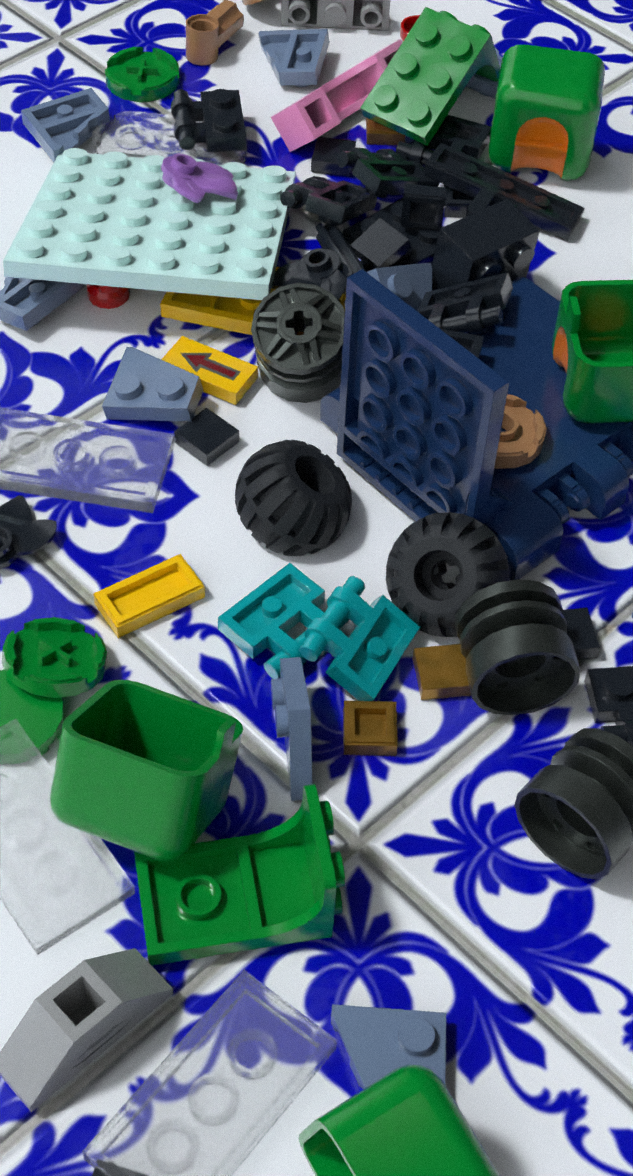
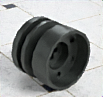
[251,283,345,403]
[455,579,580,715]
[514,728,633,879]

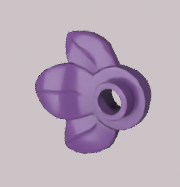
[161,153,238,203]

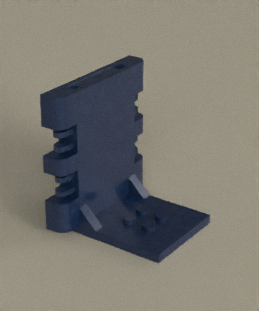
[320,269,633,581]

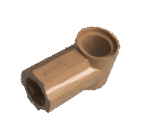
[186,0,244,65]

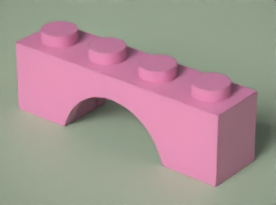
[271,39,402,152]

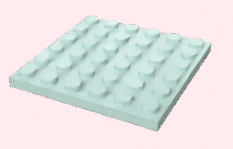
[3,148,296,300]

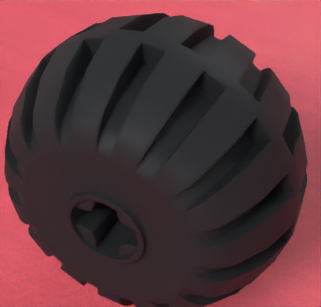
[235,440,352,556]
[385,512,509,637]

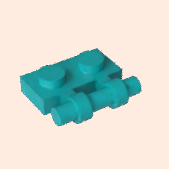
[218,563,349,679]
[299,576,420,701]

